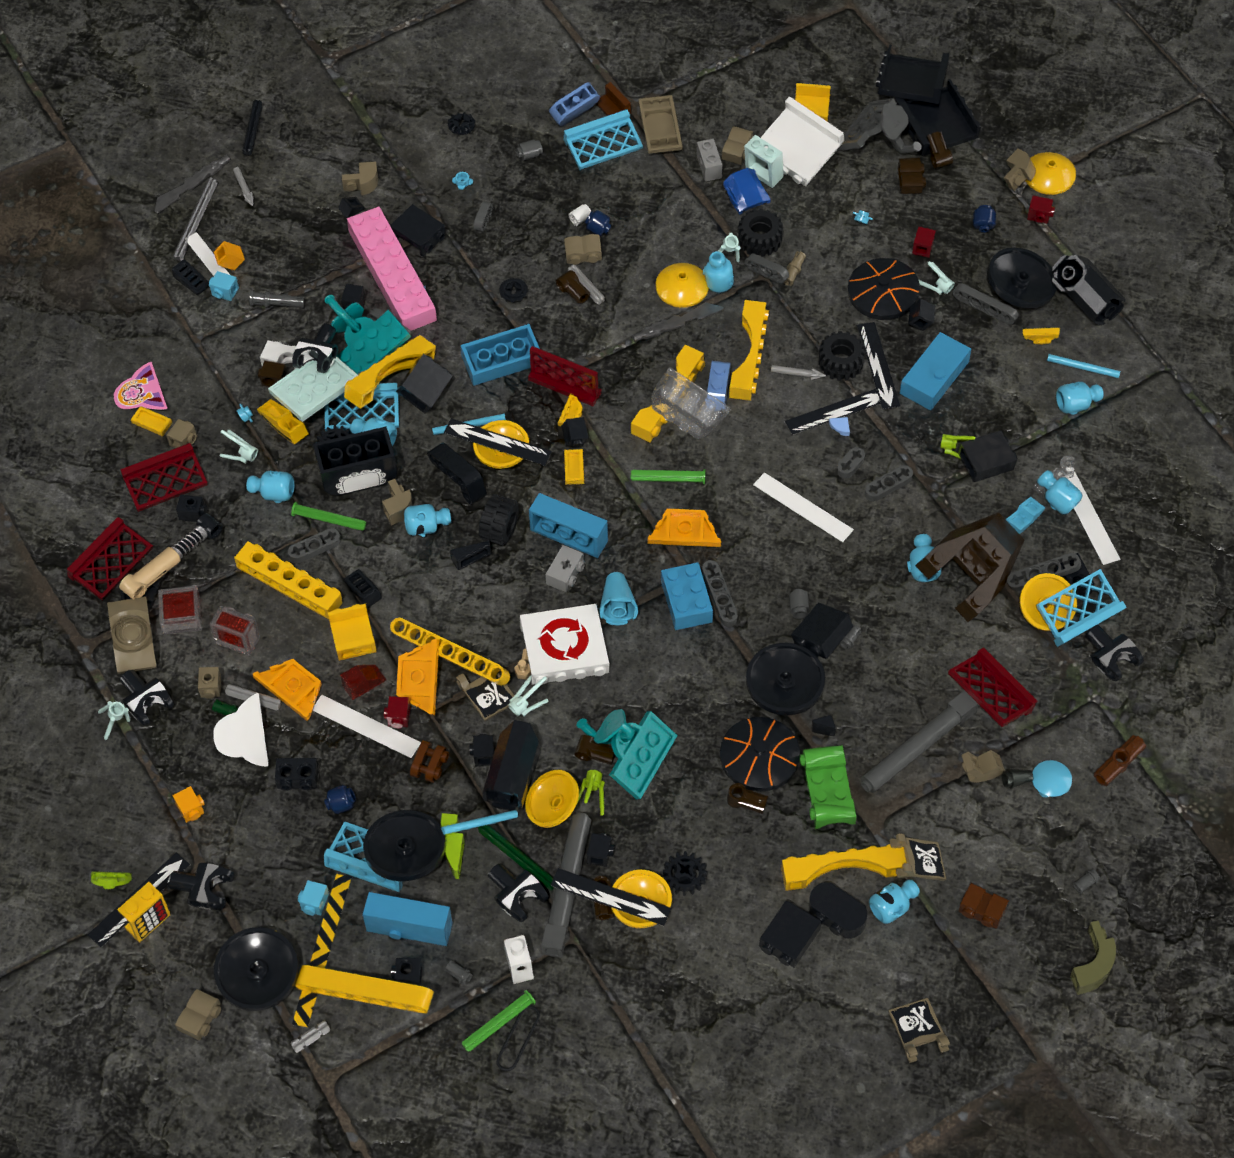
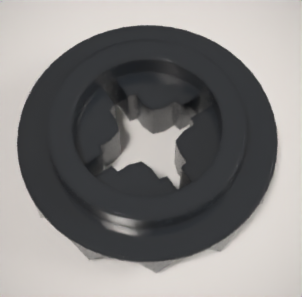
[448,112,475,135]
[499,278,528,303]

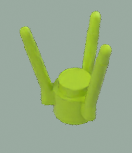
[941,434,975,459]
[576,770,605,816]

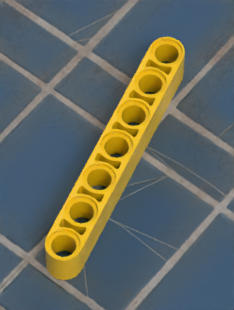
[390,618,510,686]
[295,965,434,1013]

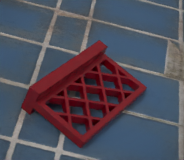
[528,346,601,406]
[120,443,208,512]
[67,517,153,601]
[948,647,1037,727]

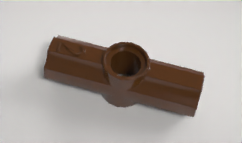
[1094,735,1146,787]

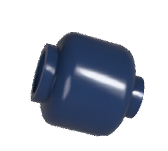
[973,205,996,233]
[585,210,612,236]
[324,785,356,814]

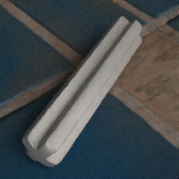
[568,265,605,305]
[225,684,281,710]

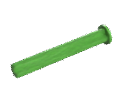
[631,469,705,484]
[291,502,366,531]
[462,990,536,1052]

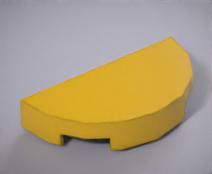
[1023,328,1060,345]
[558,394,582,426]

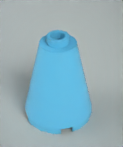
[599,572,638,625]

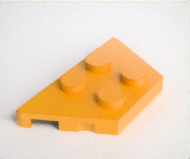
[648,509,721,547]
[396,639,439,715]
[253,659,322,721]

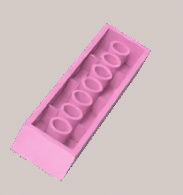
[347,207,437,331]

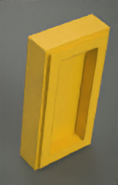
[131,406,173,436]
[564,449,584,485]

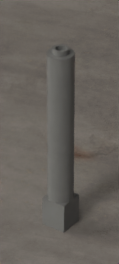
[861,690,979,793]
[541,812,591,958]

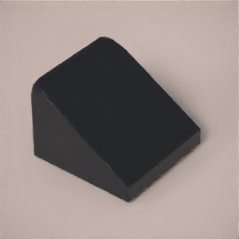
[338,197,365,218]
[811,715,836,736]

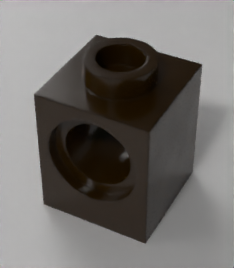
[258,361,288,387]

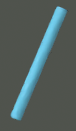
[1047,354,1121,378]
[432,414,506,435]
[441,810,518,835]

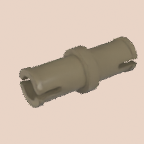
[783,251,806,286]

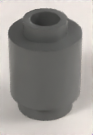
[516,139,543,160]
[789,589,810,619]

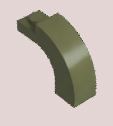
[1070,921,1116,995]

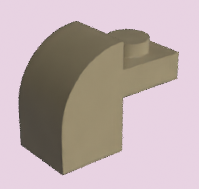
[1004,149,1036,191]
[342,162,378,195]
[382,479,413,525]
[962,750,1005,783]

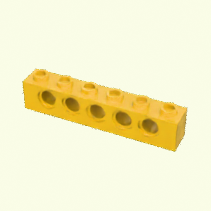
[234,541,343,619]

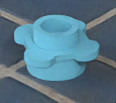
[452,172,473,190]
[853,210,873,224]
[237,404,253,423]

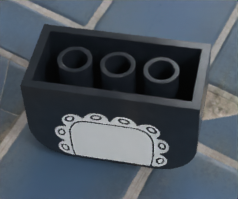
[313,426,397,495]

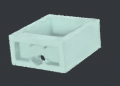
[744,135,784,188]

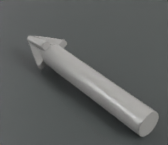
[233,167,253,206]
[771,365,826,380]

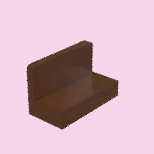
[596,82,631,116]

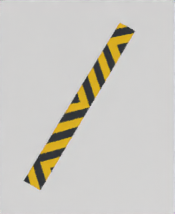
[292,874,352,1027]

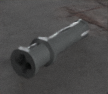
[249,290,305,308]

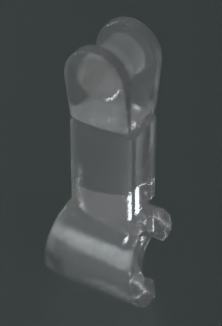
[1032,456,1075,497]

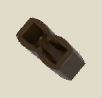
[898,158,926,194]

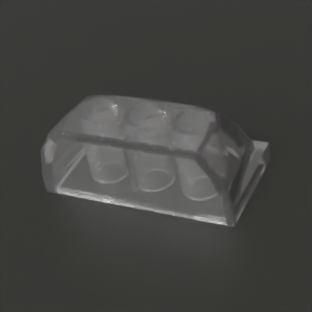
[651,367,731,439]

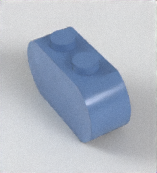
[549,82,600,126]
[705,361,731,413]

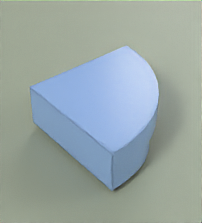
[829,417,850,436]

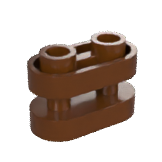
[410,740,449,783]

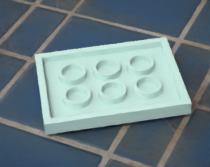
[268,357,358,422]

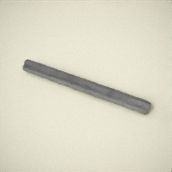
[173,178,217,261]

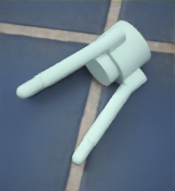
[718,233,741,262]
[919,261,955,295]
[220,430,258,464]
[508,676,548,716]
[98,701,130,740]

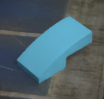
[1006,497,1045,534]

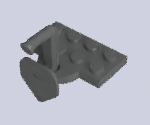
[836,98,922,154]

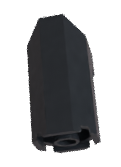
[1052,255,1126,326]
[482,720,540,811]

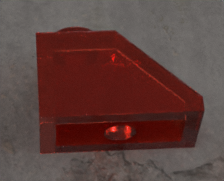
[340,665,386,700]

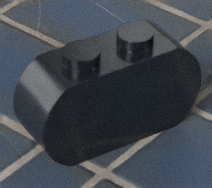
[809,882,867,939]

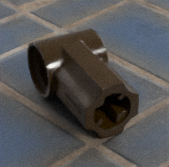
[927,132,953,169]
[555,270,590,304]
[574,735,615,765]
[727,783,768,814]
[593,876,613,921]

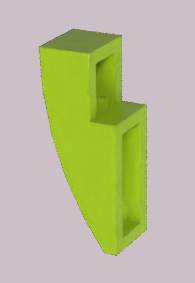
[441,813,465,879]

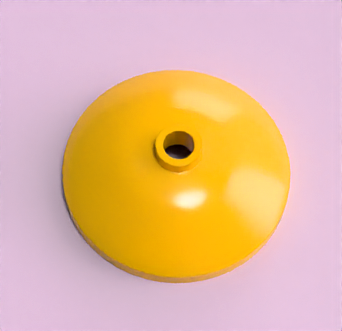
[1025,152,1076,195]
[656,263,709,308]
[473,420,529,469]
[1019,573,1077,631]
[525,770,579,828]
[611,870,672,928]

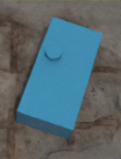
[461,324,542,386]
[900,332,971,411]
[529,493,608,558]
[363,892,453,946]

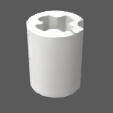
[569,204,591,226]

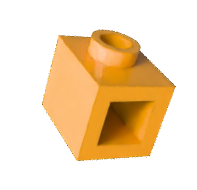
[214,241,245,271]
[173,786,205,823]

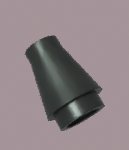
[1002,769,1033,789]

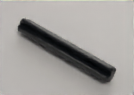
[242,100,262,156]

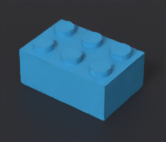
[661,563,713,630]

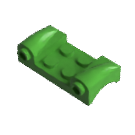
[800,745,856,829]

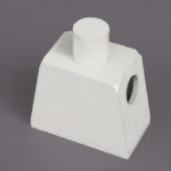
[504,935,534,984]

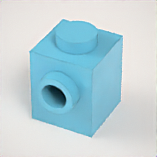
[209,271,239,301]
[298,880,329,916]

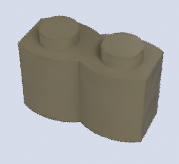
[722,126,753,165]
[564,234,602,265]
[175,989,221,1041]

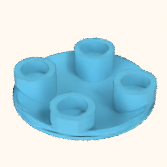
[1032,760,1072,797]

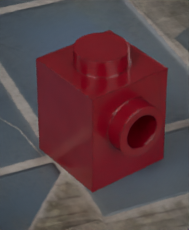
[1027,195,1055,224]
[912,227,936,258]
[384,696,410,729]

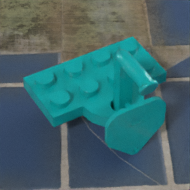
[325,295,411,375]
[576,709,678,799]

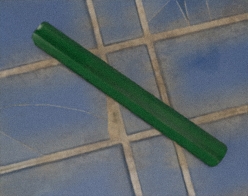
[478,825,555,891]

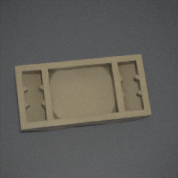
[638,95,683,154]
[107,597,157,674]

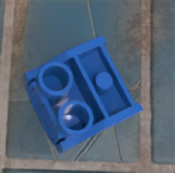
[723,168,770,215]

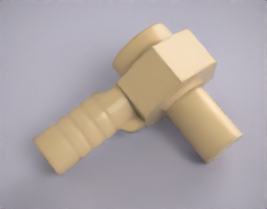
[514,649,531,680]

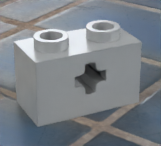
[697,139,722,181]
[545,545,585,593]

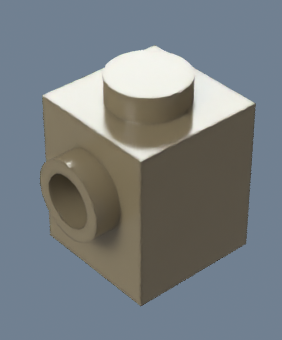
[167,419,197,448]
[198,667,221,699]

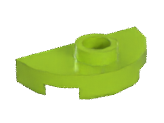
[91,872,132,889]

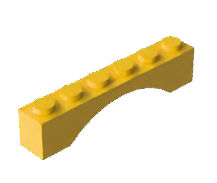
[729,300,769,401]
[344,335,436,409]
[631,345,705,442]
[781,844,907,891]

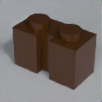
[959,883,1009,929]

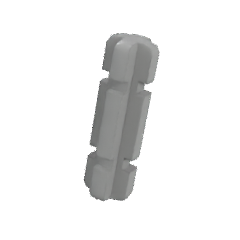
[291,1021,330,1053]

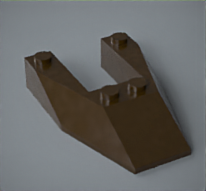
[915,512,1025,622]

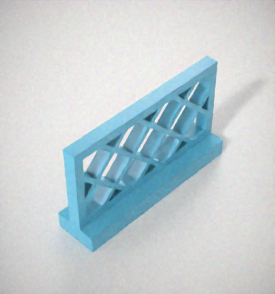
[563,110,643,170]
[325,383,399,431]
[1036,569,1127,647]
[324,821,403,892]

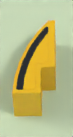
[257,399,308,445]

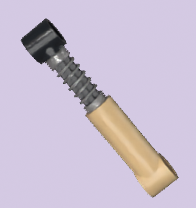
[119,513,223,600]

